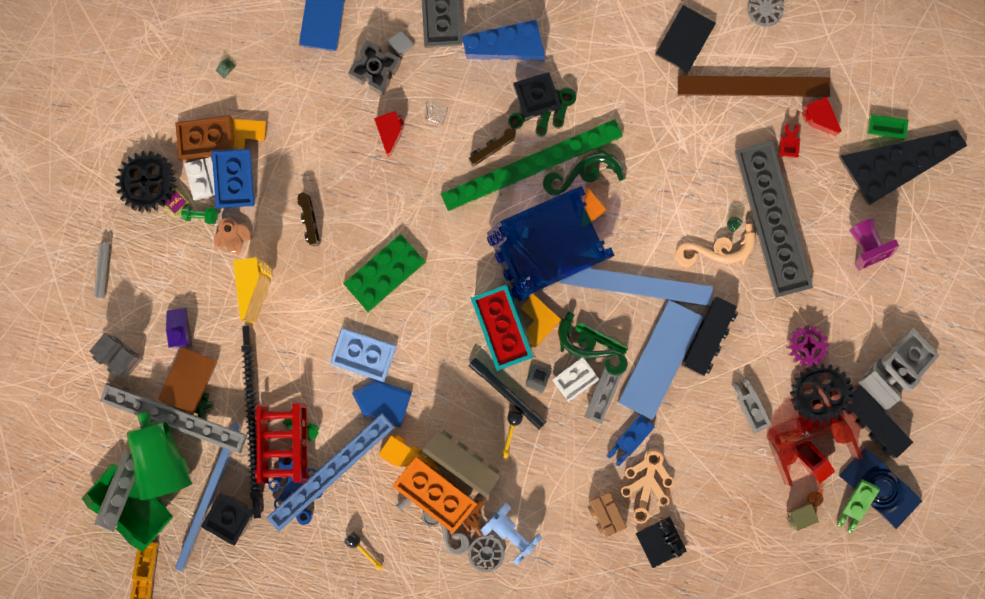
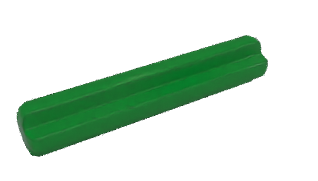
[575,322,628,355]

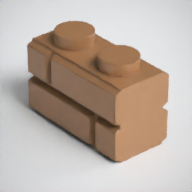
[588,491,627,537]

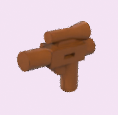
[462,498,485,537]

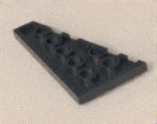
[839,130,968,205]

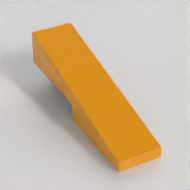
[130,542,158,599]

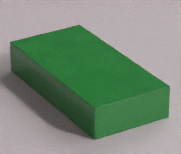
[867,115,909,140]

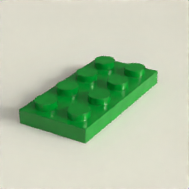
[343,234,426,313]

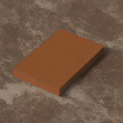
[175,115,235,161]
[157,347,218,415]

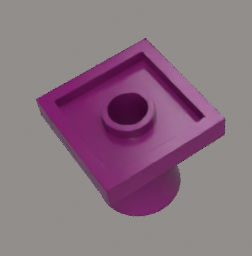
[849,218,899,271]

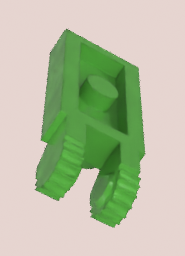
[837,479,880,533]

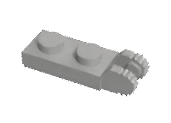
[732,377,772,434]

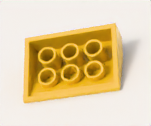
[233,257,273,323]

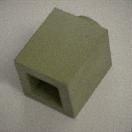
[786,503,819,531]

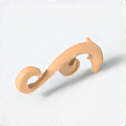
[675,224,756,267]

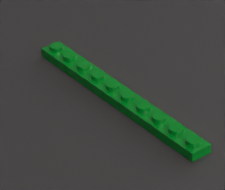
[441,119,623,212]

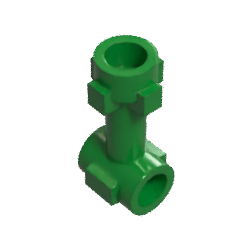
[181,206,219,224]
[283,418,320,442]

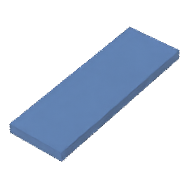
[618,300,704,420]

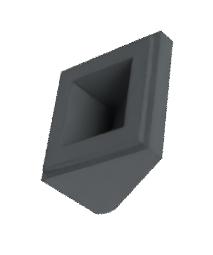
[526,364,552,393]

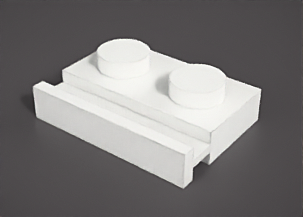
[184,157,215,201]
[552,358,600,402]

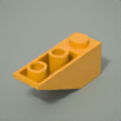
[379,435,440,470]

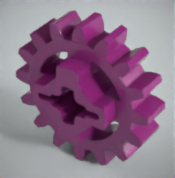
[786,325,830,367]

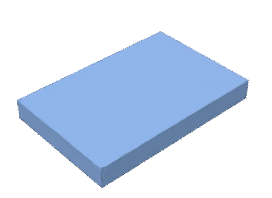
[330,328,397,382]

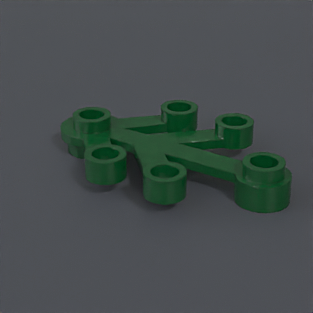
[508,87,576,137]

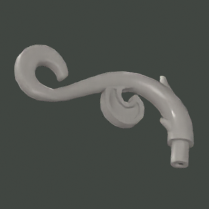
[396,496,470,555]

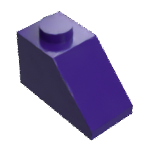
[166,308,192,348]

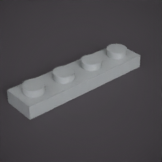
[94,452,135,532]

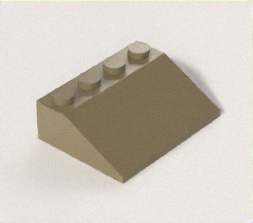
[422,430,500,498]

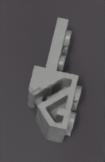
[857,328,940,410]

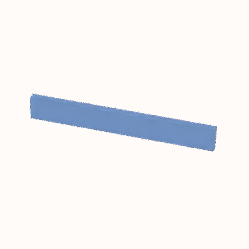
[559,264,713,306]
[266,413,395,532]
[175,423,243,571]

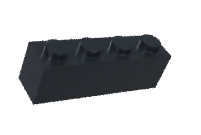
[682,296,738,376]
[844,385,914,458]

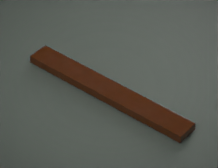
[677,76,830,97]

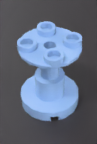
[480,503,543,566]

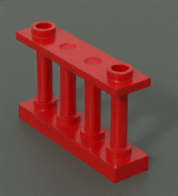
[255,403,308,484]

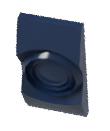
[839,448,922,529]

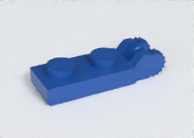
[606,414,655,467]

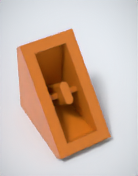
[581,189,606,229]

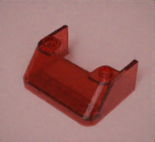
[766,406,863,486]

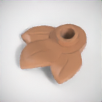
[214,218,252,255]

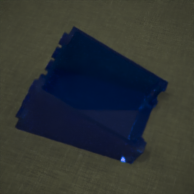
[487,186,615,302]

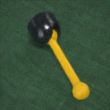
[501,411,524,458]
[344,531,383,570]

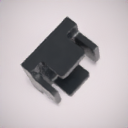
[201,492,255,546]

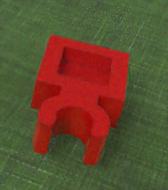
[778,124,801,158]

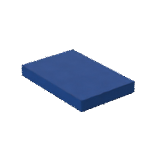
[299,0,345,52]
[212,148,254,208]

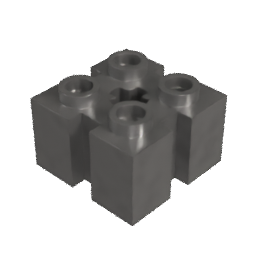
[348,40,401,95]
[89,333,142,377]

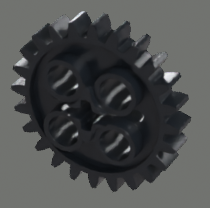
[115,151,178,213]
[790,363,855,425]

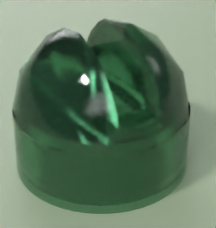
[727,216,743,233]

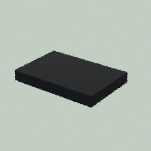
[655,5,716,73]

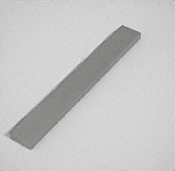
[100,384,247,453]

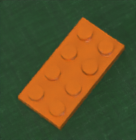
[392,455,478,533]

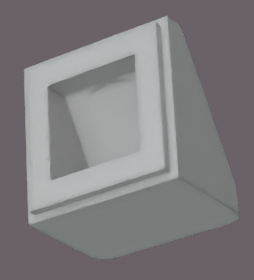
[387,31,414,58]

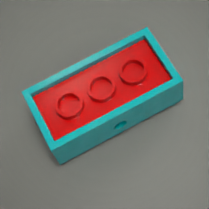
[471,284,535,371]

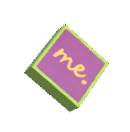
[164,189,190,216]

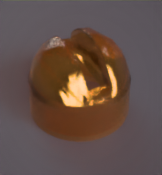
[807,491,824,507]

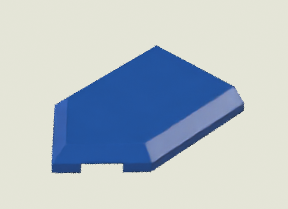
[352,380,412,428]

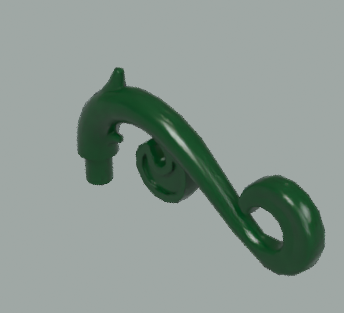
[543,148,626,196]
[558,311,628,376]

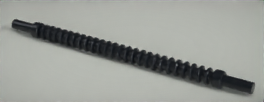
[241,326,262,519]

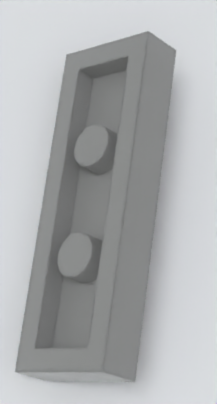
[584,365,623,424]

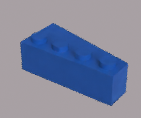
[462,19,545,61]

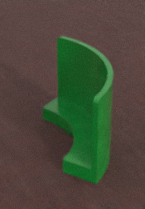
[82,464,173,552]

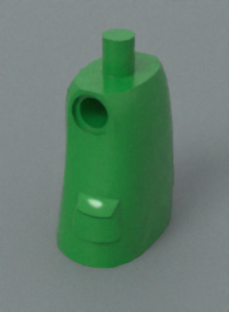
[127,411,193,500]

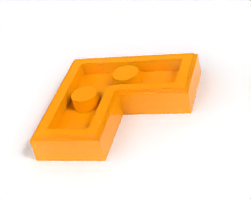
[232,119,267,149]
[521,294,561,348]

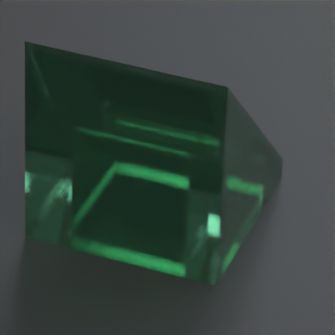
[216,58,236,78]

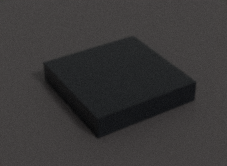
[513,72,561,120]

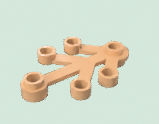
[620,449,674,523]

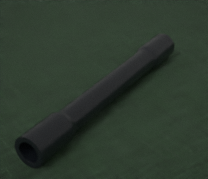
[468,357,547,430]

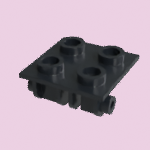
[635,516,687,568]

